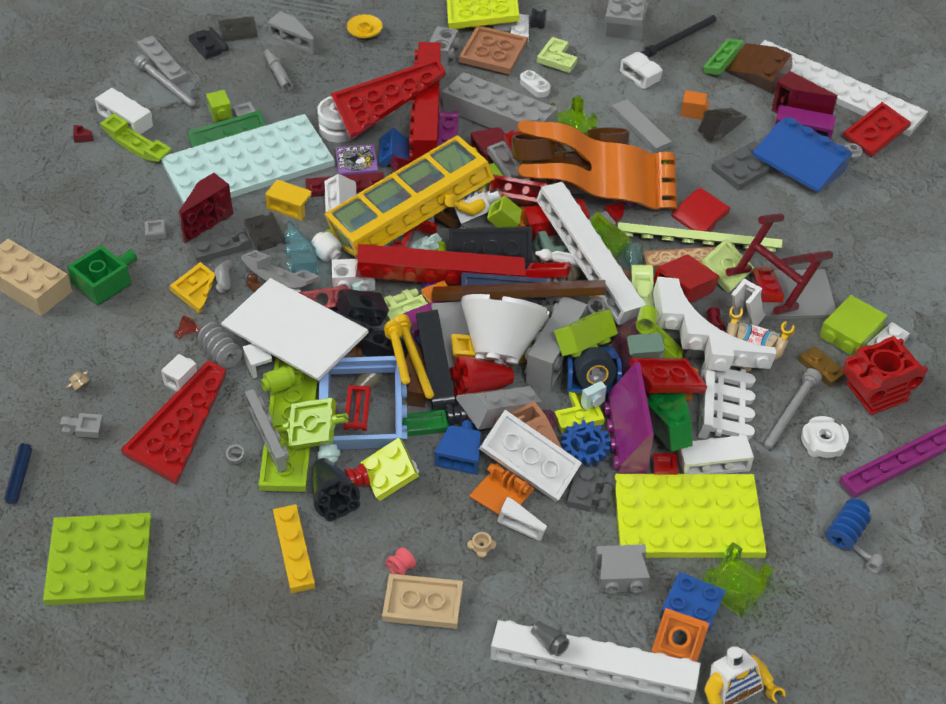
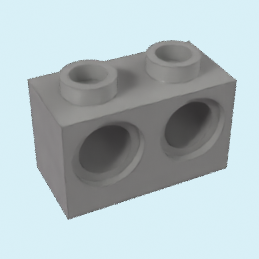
[430,26,460,66]

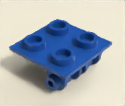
[661,571,726,631]

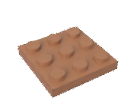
[459,26,528,75]

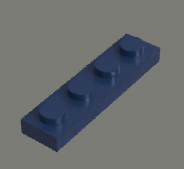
[461,273,548,301]

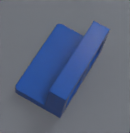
[379,128,409,167]

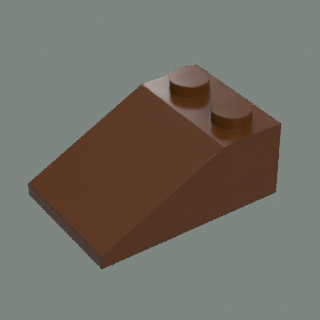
[726,43,793,94]

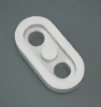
[520,70,550,98]

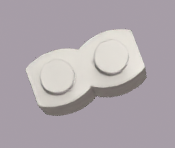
[620,52,662,89]

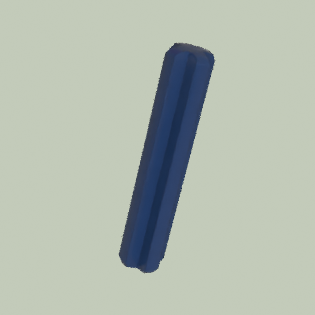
[4,443,32,504]

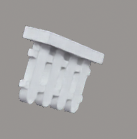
[697,361,756,440]

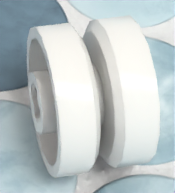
[317,96,357,143]

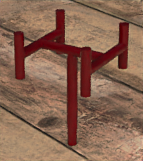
[726,213,833,315]

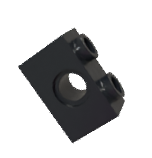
[335,289,390,326]

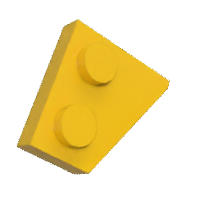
[170,262,215,314]

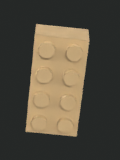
[0,239,72,317]

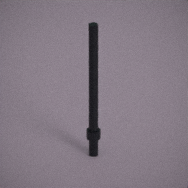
[641,15,717,57]

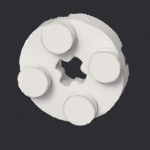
[801,416,849,458]

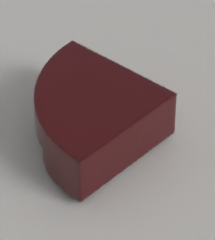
[73,125,94,143]

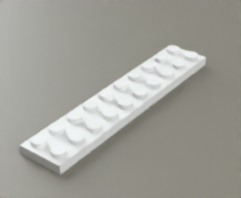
[760,40,928,136]

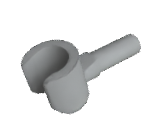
[853,545,883,574]

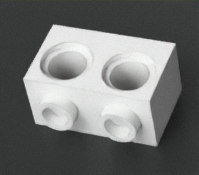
[332,259,375,292]

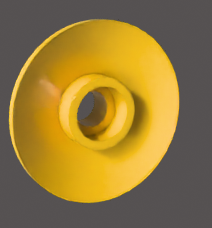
[347,15,382,38]

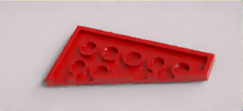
[331,58,446,140]
[121,360,226,485]

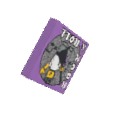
[335,144,378,175]

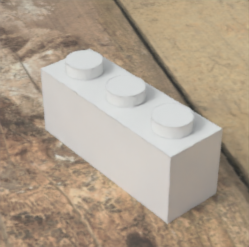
[95,88,153,135]
[676,435,754,474]

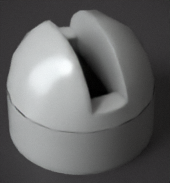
[336,397,354,415]
[226,444,245,465]

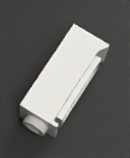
[731,279,766,326]

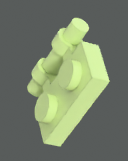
[384,288,428,322]

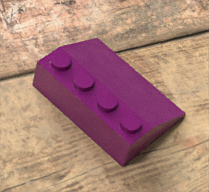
[604,362,654,474]

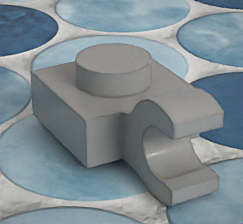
[60,413,103,438]

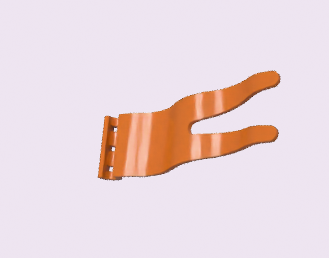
[517,120,677,211]

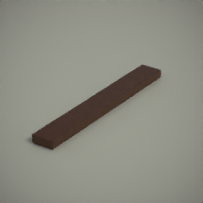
[432,280,606,302]

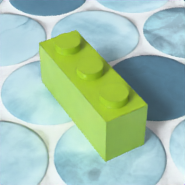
[554,309,618,357]

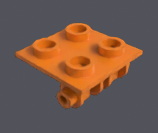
[469,463,535,515]

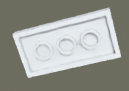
[479,410,582,502]

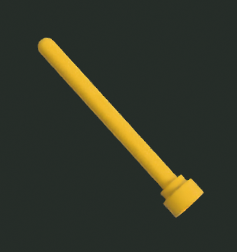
[393,314,434,399]
[384,320,410,385]

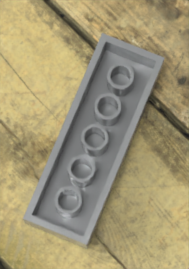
[442,72,558,134]

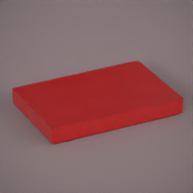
[842,102,911,158]
[629,358,708,393]

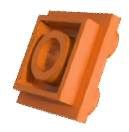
[651,608,710,662]

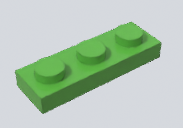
[703,39,744,75]

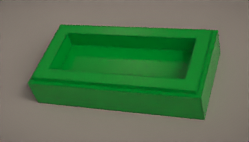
[403,409,449,437]

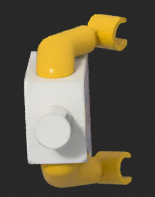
[444,186,501,224]
[705,647,786,704]

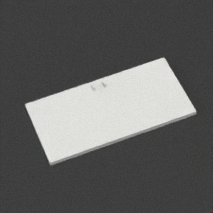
[221,278,369,381]

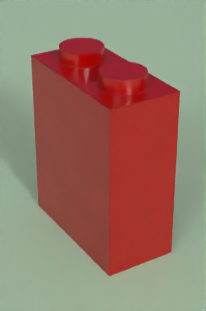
[653,254,720,303]

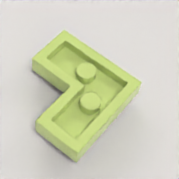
[537,37,578,73]

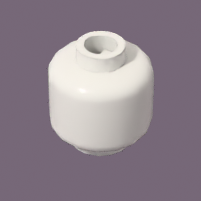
[311,232,342,262]

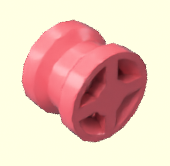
[385,547,416,575]

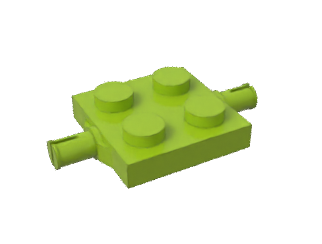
[275,397,349,450]

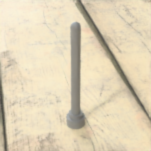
[134,54,196,107]
[764,368,822,449]

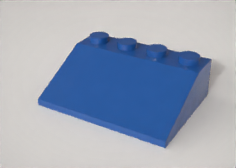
[752,117,853,192]

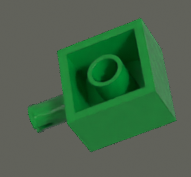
[67,245,138,305]

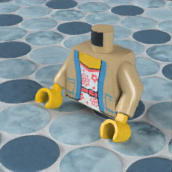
[727,306,795,372]

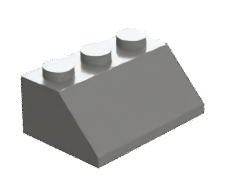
[456,386,542,430]

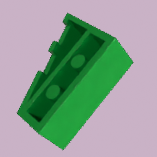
[647,393,693,451]

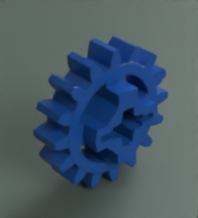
[561,420,611,467]

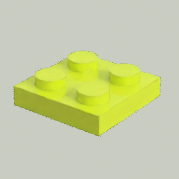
[361,438,419,501]

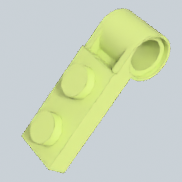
[630,265,654,325]

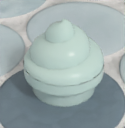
[317,444,341,463]

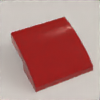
[672,187,730,232]

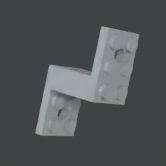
[605,0,647,40]

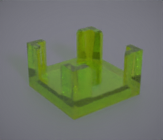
[549,95,598,145]
[703,542,774,617]

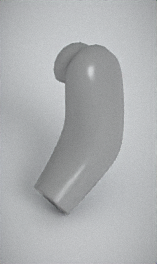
[215,260,234,293]

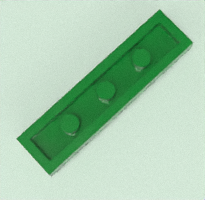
[186,110,265,148]

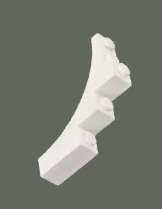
[653,277,776,372]

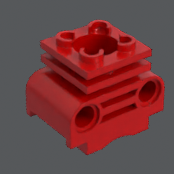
[842,336,928,415]

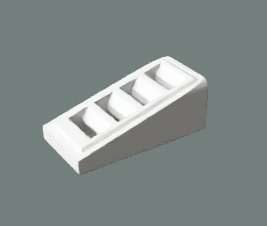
[497,497,547,541]

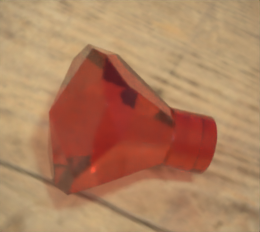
[174,315,198,339]

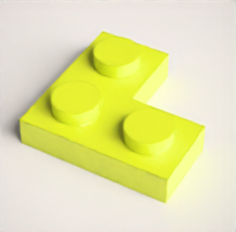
[554,392,605,434]

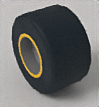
[573,347,617,388]

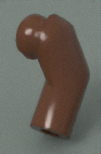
[246,273,263,293]

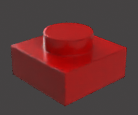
[652,453,678,475]

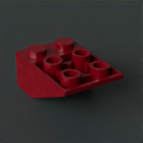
[771,71,838,115]
[178,173,233,243]

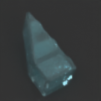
[285,221,318,275]

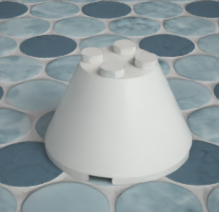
[461,294,550,365]

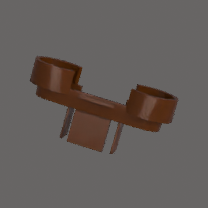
[512,127,630,194]

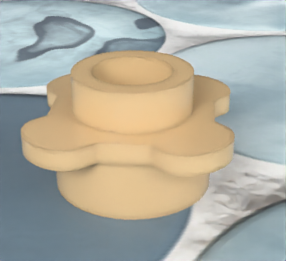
[66,370,90,391]
[467,532,496,558]

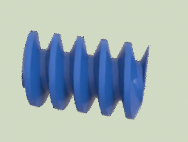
[825,498,871,551]

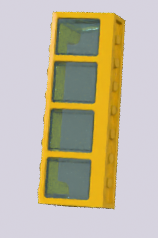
[324,136,494,257]

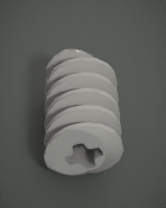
[198,322,243,369]

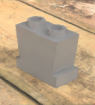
[595,544,650,594]

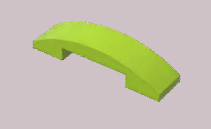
[100,113,172,162]

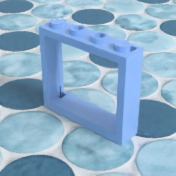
[319,356,407,450]

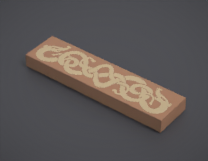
[642,247,716,271]

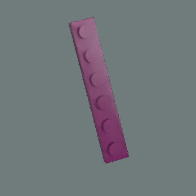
[839,424,946,498]

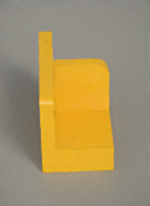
[265,180,312,221]

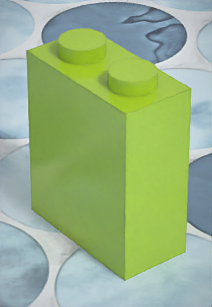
[819,295,888,356]

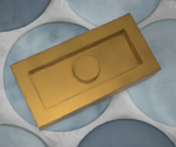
[798,346,845,387]

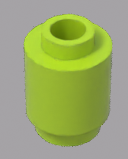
[260,366,296,395]

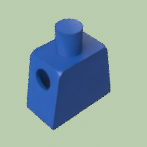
[435,420,481,475]

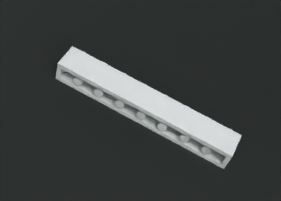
[537,182,646,325]
[491,620,700,703]

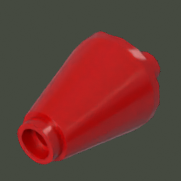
[449,355,514,400]

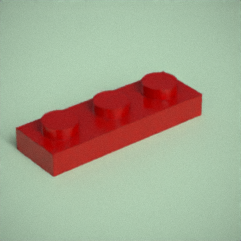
[752,266,784,303]

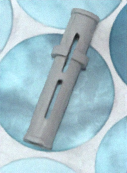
[263,49,293,92]

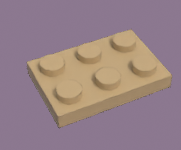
[382,574,463,629]

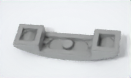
[241,250,320,288]

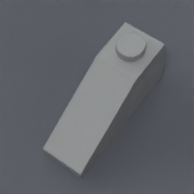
[267,11,315,54]

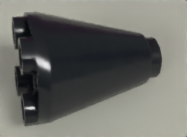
[312,458,360,522]

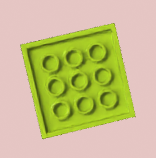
[43,513,152,605]

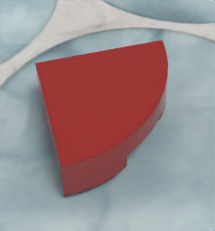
[604,202,625,223]

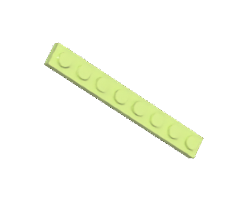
[617,222,782,252]

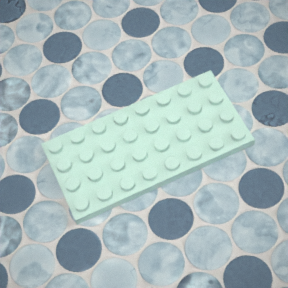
[161,114,335,204]

